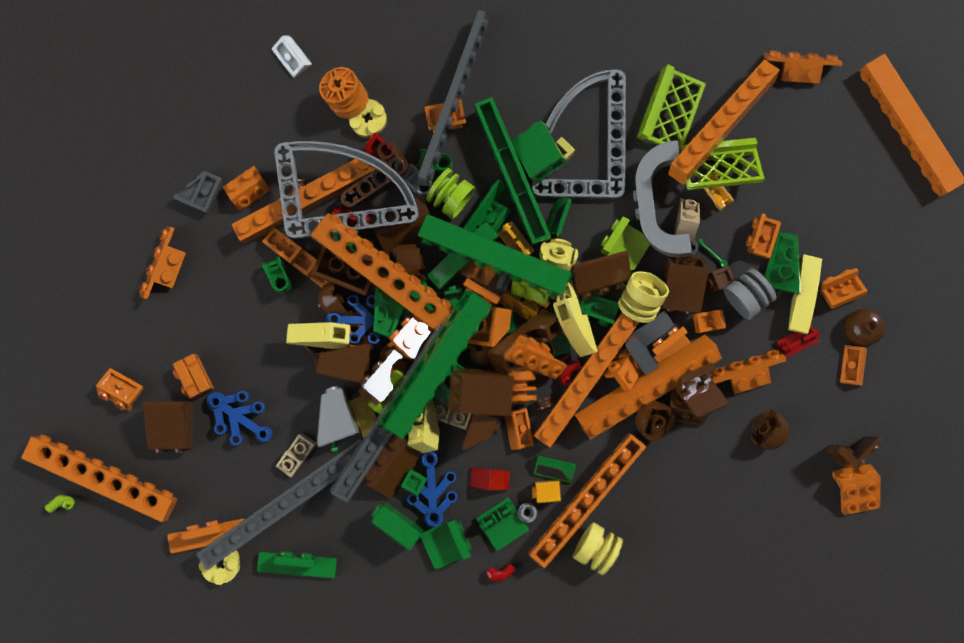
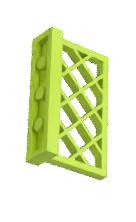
[636,64,706,149]
[679,138,765,190]

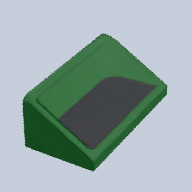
[547,198,572,238]
[534,455,576,483]

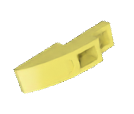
[553,278,598,357]

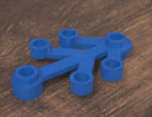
[325,295,401,345]
[207,391,273,445]
[407,451,458,528]

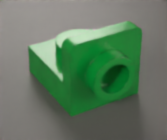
[444,286,463,308]

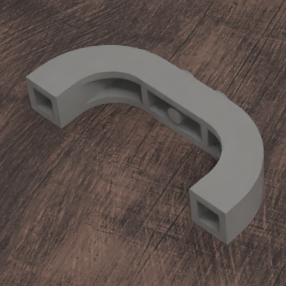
[633,140,692,258]

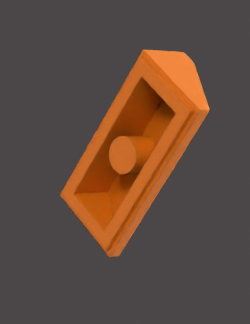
[840,345,867,386]
[505,408,534,450]

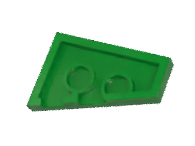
[764,232,801,295]
[373,271,404,338]

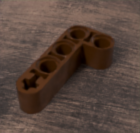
[341,142,409,207]

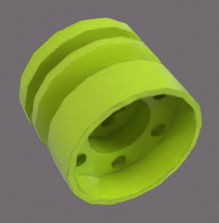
[426,168,475,220]

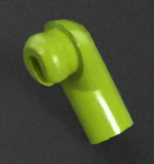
[45,495,75,513]

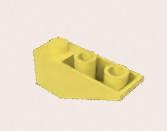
[286,323,350,350]
[408,398,440,453]

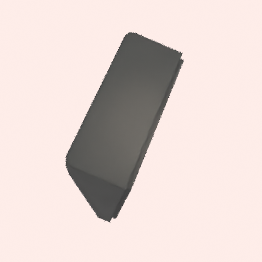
[626,331,658,375]

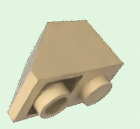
[675,199,700,242]

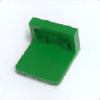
[421,518,473,569]

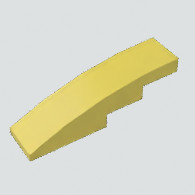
[788,254,822,335]

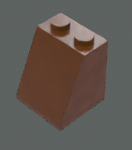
[661,255,709,314]
[314,344,375,383]
[448,369,514,416]
[143,401,193,453]

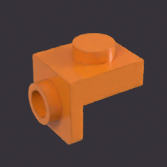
[693,309,726,333]

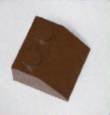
[462,414,500,450]

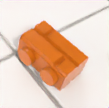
[172,354,214,399]

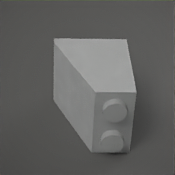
[317,386,361,447]

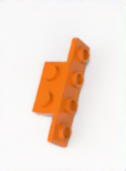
[763,51,843,84]
[139,226,186,300]
[504,335,567,379]
[712,350,786,394]
[167,518,245,553]

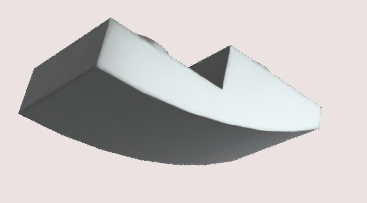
[631,310,674,346]

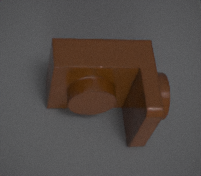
[705,266,735,294]

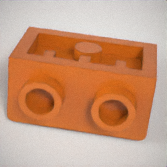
[96,368,144,411]

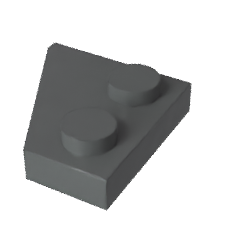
[173,171,223,214]

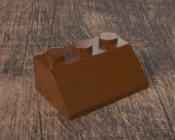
[369,195,430,256]
[311,245,373,296]
[570,251,631,301]
[362,433,424,499]

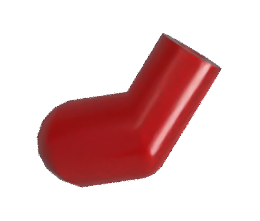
[559,359,582,386]
[486,563,516,582]

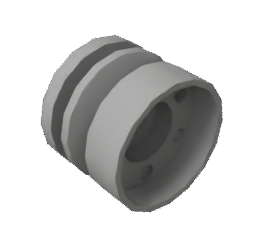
[724,268,776,320]

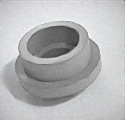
[517,503,537,523]

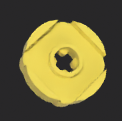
[349,99,387,138]
[539,239,578,271]
[199,551,240,585]

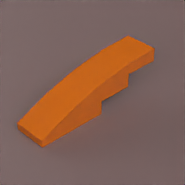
[262,227,328,288]

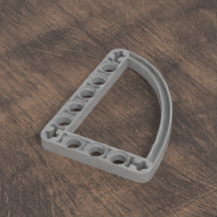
[532,70,626,199]
[275,141,419,238]

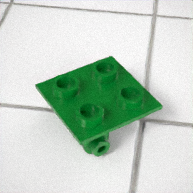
[476,497,529,551]

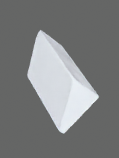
[272,36,312,78]

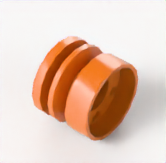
[319,67,368,119]
[495,367,537,404]

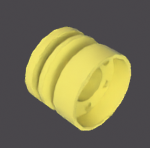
[618,272,669,323]
[573,522,623,575]

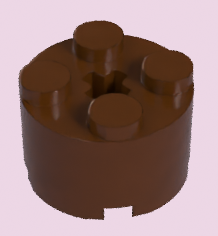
[393,242,428,281]

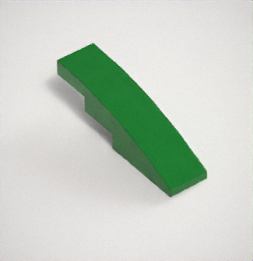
[427,222,499,289]

